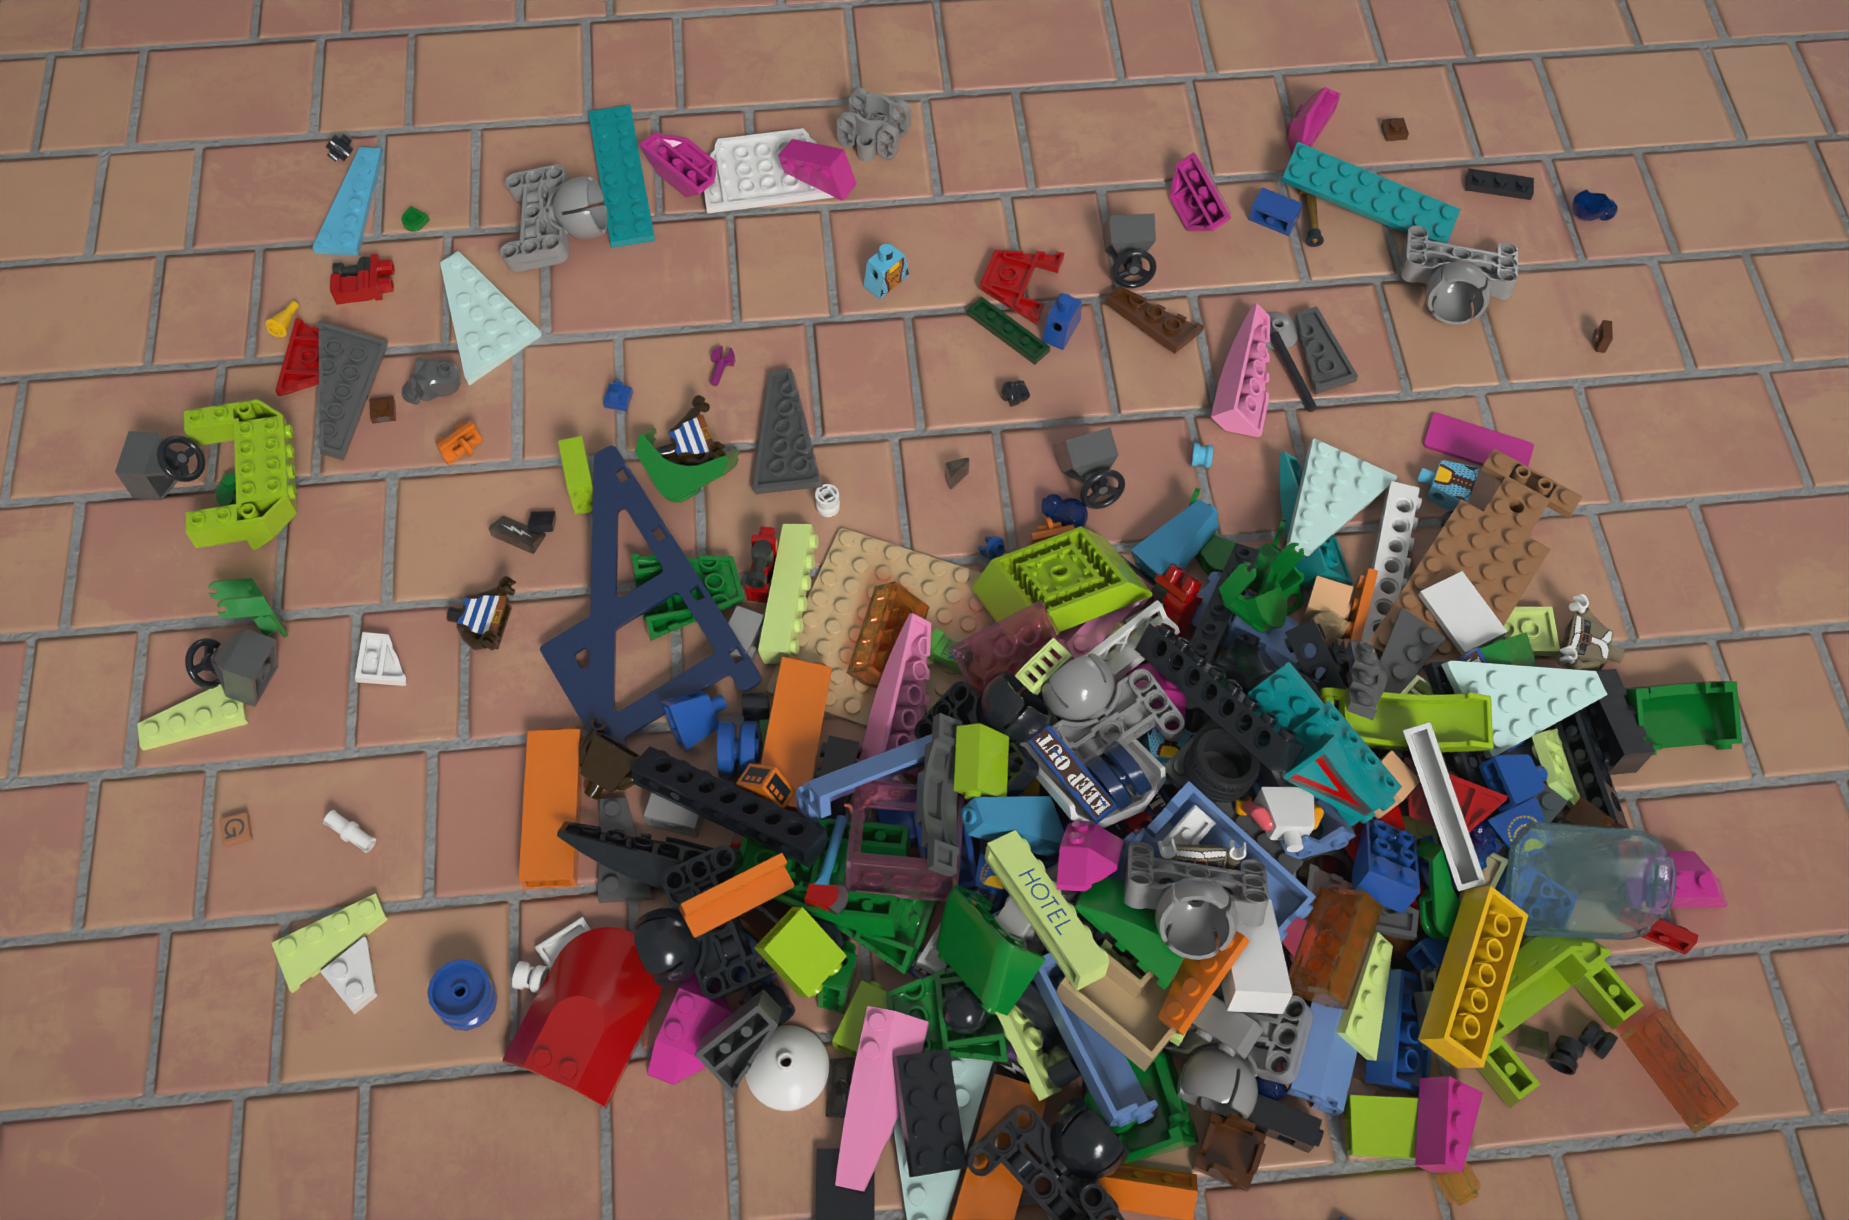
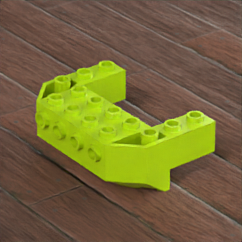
[184,399,297,550]
[1477,929,1644,1108]

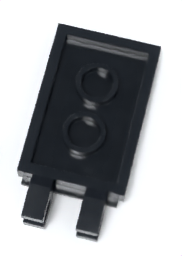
[816,1148,875,1220]

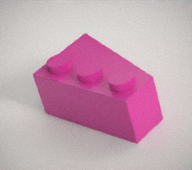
[778,139,857,201]
[1415,1076,1483,1173]

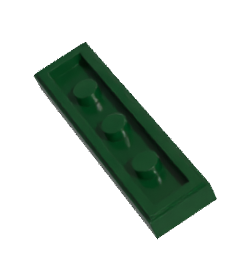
[967,297,1050,365]

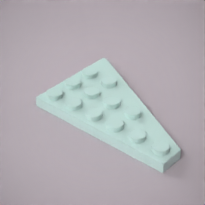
[440,251,542,386]
[1286,438,1397,556]
[1441,660,1607,759]
[893,1057,993,1220]

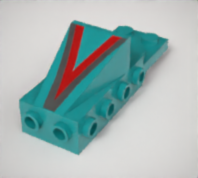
[1248,661,1402,827]

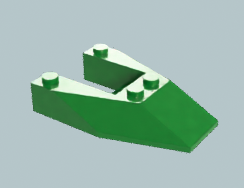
[733,819,910,938]

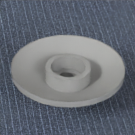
[1266,312,1299,350]

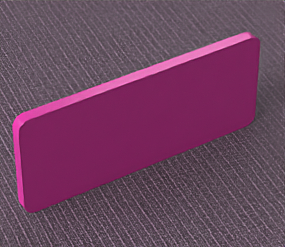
[1423,413,1534,466]

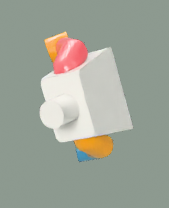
[1235,787,1324,852]

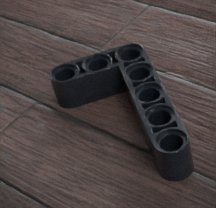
[1015,979,1081,1088]

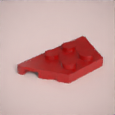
[275,318,319,396]
[1404,757,1508,832]

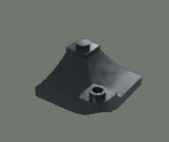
[1211,633,1280,690]

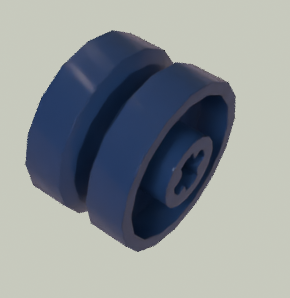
[1085,741,1152,812]

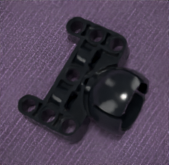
[914,671,1052,797]
[634,845,778,999]
[965,1097,1129,1220]

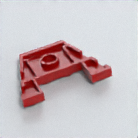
[980,250,1065,324]

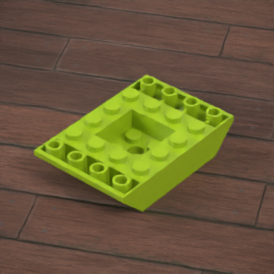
[972,526,1152,649]

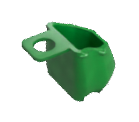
[1249,543,1304,615]

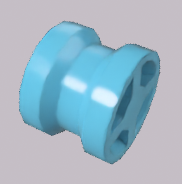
[1191,443,1213,468]

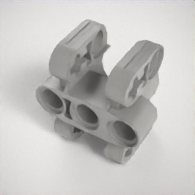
[836,88,911,161]

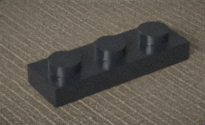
[1465,168,1534,200]

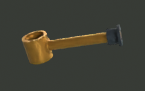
[1298,189,1324,247]

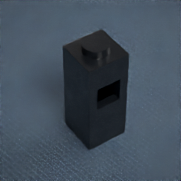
[1246,1094,1324,1153]

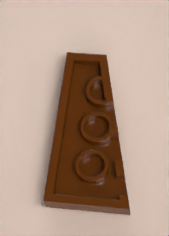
[1105,286,1204,354]

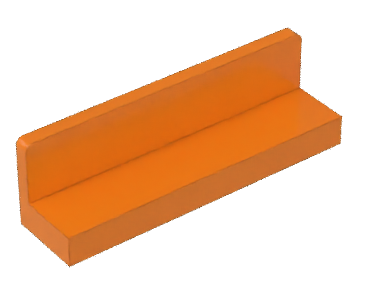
[679,853,794,938]
[1098,1164,1198,1220]

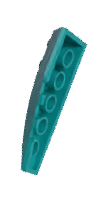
[1279,451,1353,589]

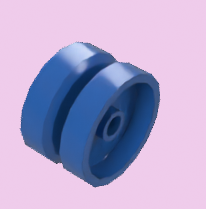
[717,721,760,779]
[427,959,498,1031]

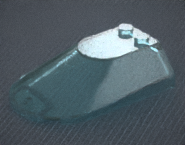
[1504,821,1677,940]

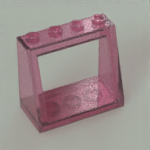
[845,780,965,902]

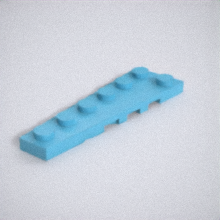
[312,147,383,256]

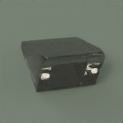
[945,457,969,489]
[1515,1024,1549,1060]

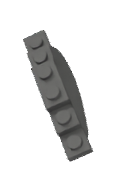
[1333,638,1388,720]
[915,713,962,877]

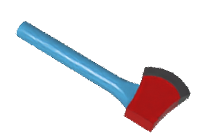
[805,815,848,915]

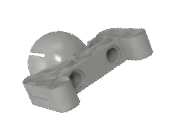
[499,164,608,272]
[1401,226,1518,325]
[1042,653,1185,770]
[1123,842,1269,960]
[1164,995,1313,1119]

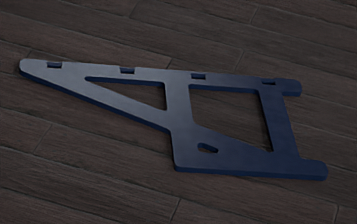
[540,446,762,748]

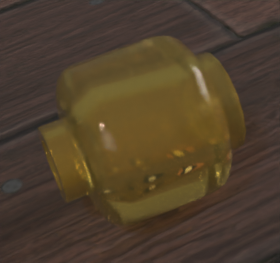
[1436,1162,1481,1206]

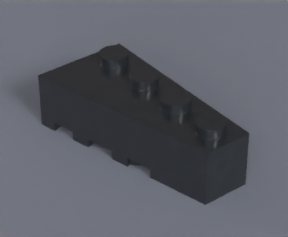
[1586,669,1655,775]
[814,735,862,820]

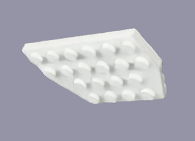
[704,128,834,214]

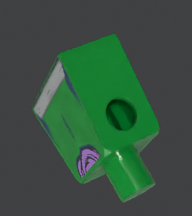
[818,941,858,1014]

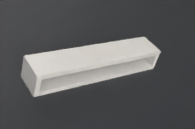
[1403,722,1486,891]

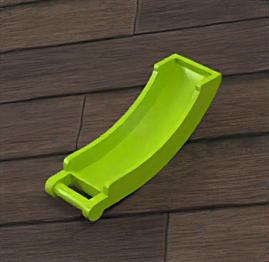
[1320,688,1493,752]

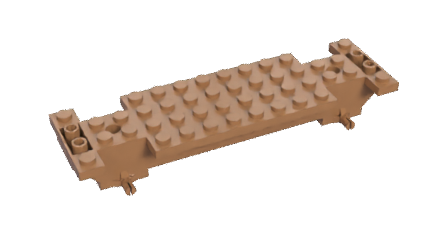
[1334,448,1583,706]

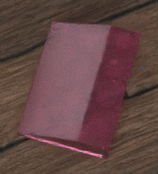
[950,600,1074,695]

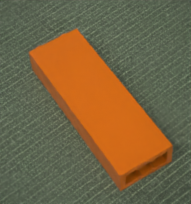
[760,657,832,817]
[518,727,583,889]
[952,1073,1047,1220]

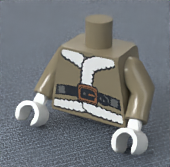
[1558,594,1625,671]
[1158,839,1246,880]

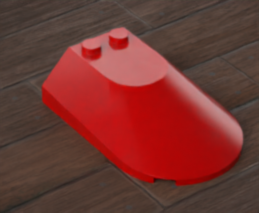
[502,927,662,1109]

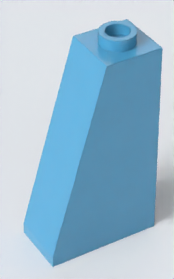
[1131,499,1220,582]
[960,796,1064,857]

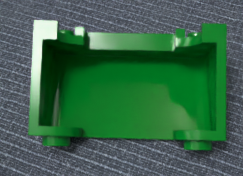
[1625,681,1742,756]
[936,885,1046,1016]
[1117,1048,1198,1164]

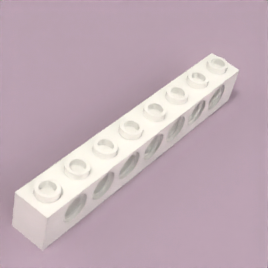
[1361,481,1422,660]

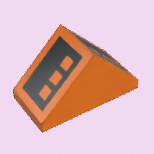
[735,763,796,808]

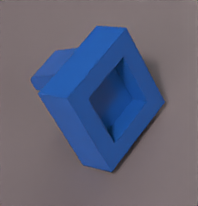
[603,381,633,411]

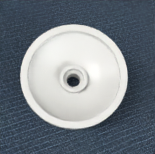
[745,1025,830,1111]

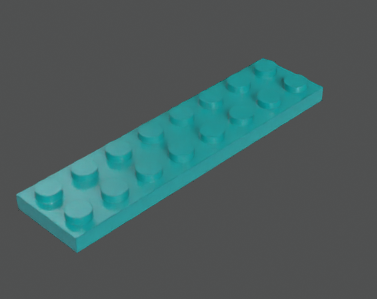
[588,105,655,248]
[1280,142,1461,244]

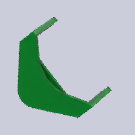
[635,428,740,503]
[1189,488,1287,576]
[1219,542,1304,633]
[208,578,288,638]
[1416,839,1461,941]

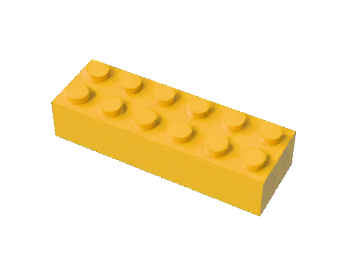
[1418,886,1528,1068]

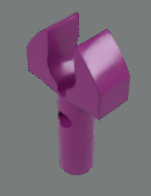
[710,346,736,386]

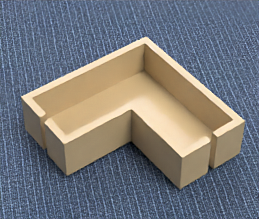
[1056,946,1179,1072]

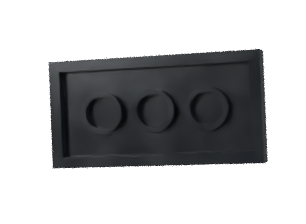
[892,1049,967,1177]

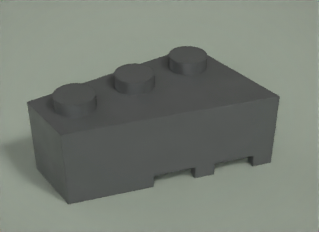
[694,989,782,1095]

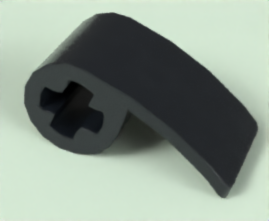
[742,692,769,742]

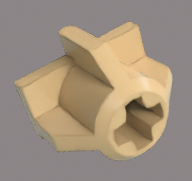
[1311,611,1350,645]

